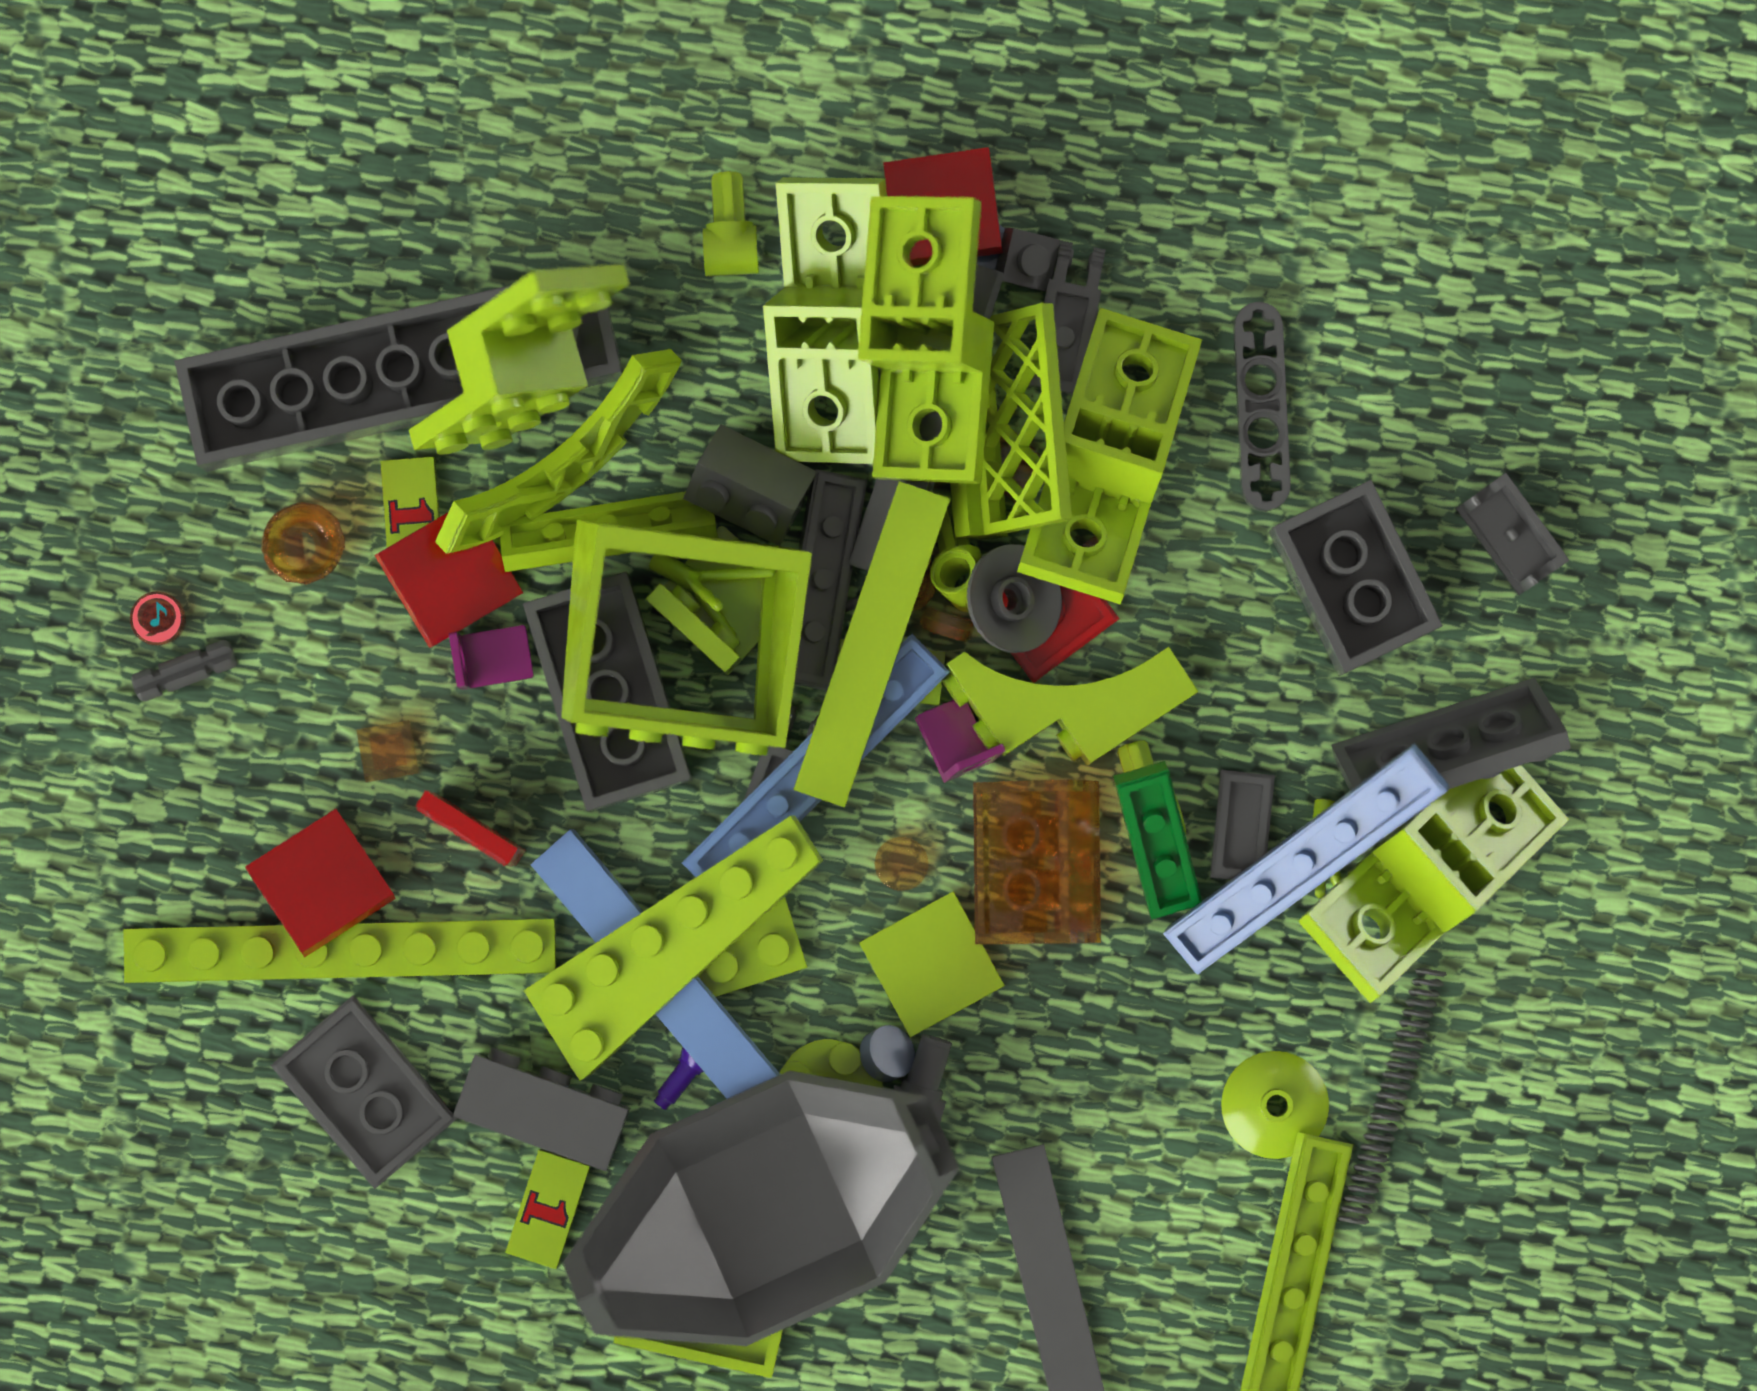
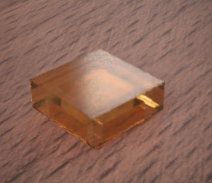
[356,720,420,783]

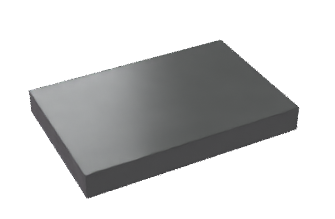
[270,995,458,1189]

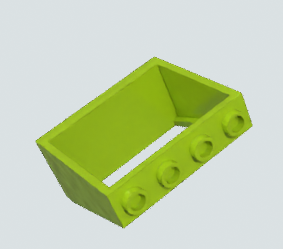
[561,519,812,756]

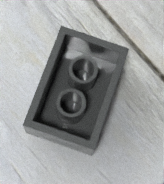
[1268,480,1443,676]

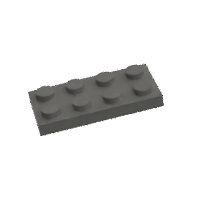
[1331,677,1571,792]

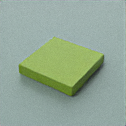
[859,891,1005,1038]

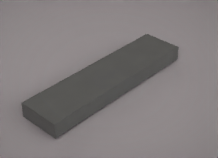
[794,469,868,691]

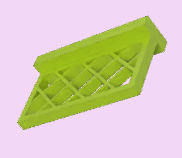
[950,303,1072,539]

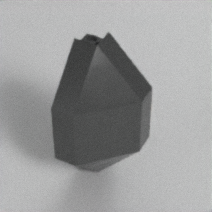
[563,1071,959,1346]

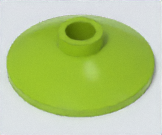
[1221,1051,1329,1159]

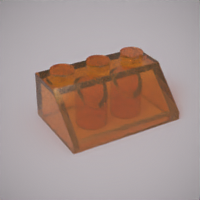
[973,779,1101,944]

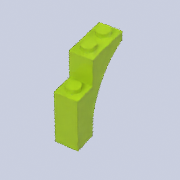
[942,647,1199,766]

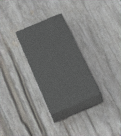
[1210,770,1275,879]

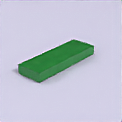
[1113,761,1202,920]

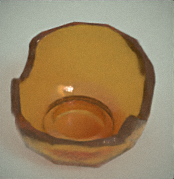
[261,502,345,585]

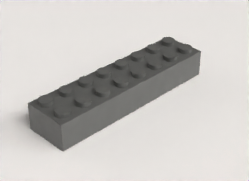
[174,285,623,472]

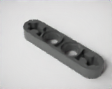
[1233,302,1291,512]

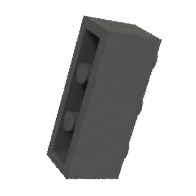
[453,1047,631,1171]

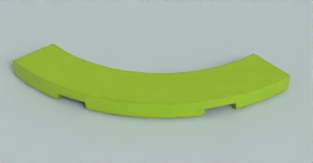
[435,349,682,554]

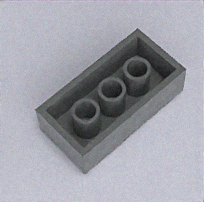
[523,571,693,813]

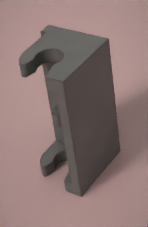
[1456,473,1569,596]

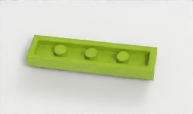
[500,491,718,572]

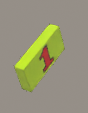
[380,457,440,548]
[505,1149,591,1269]

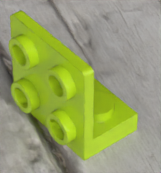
[646,526,762,676]

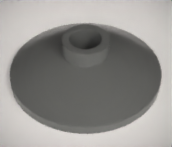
[967,544,1062,653]

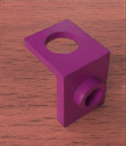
[449,625,534,690]
[915,700,1006,783]

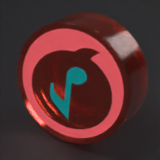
[130,591,186,646]

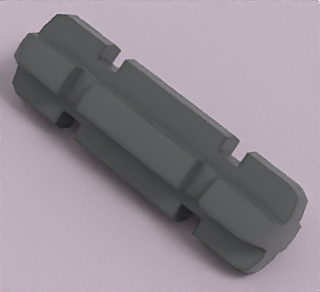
[131,640,237,701]

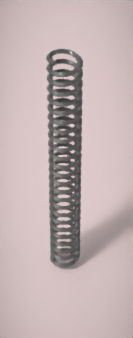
[1337,968,1447,1225]

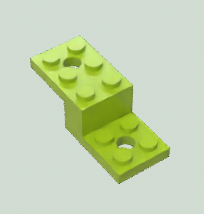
[763,177,886,464]
[857,196,994,484]
[409,264,630,455]
[1017,307,1202,604]
[1298,765,1569,1003]

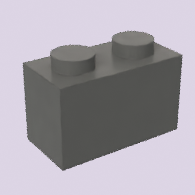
[683,424,817,546]

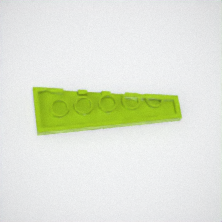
[523,815,824,1081]

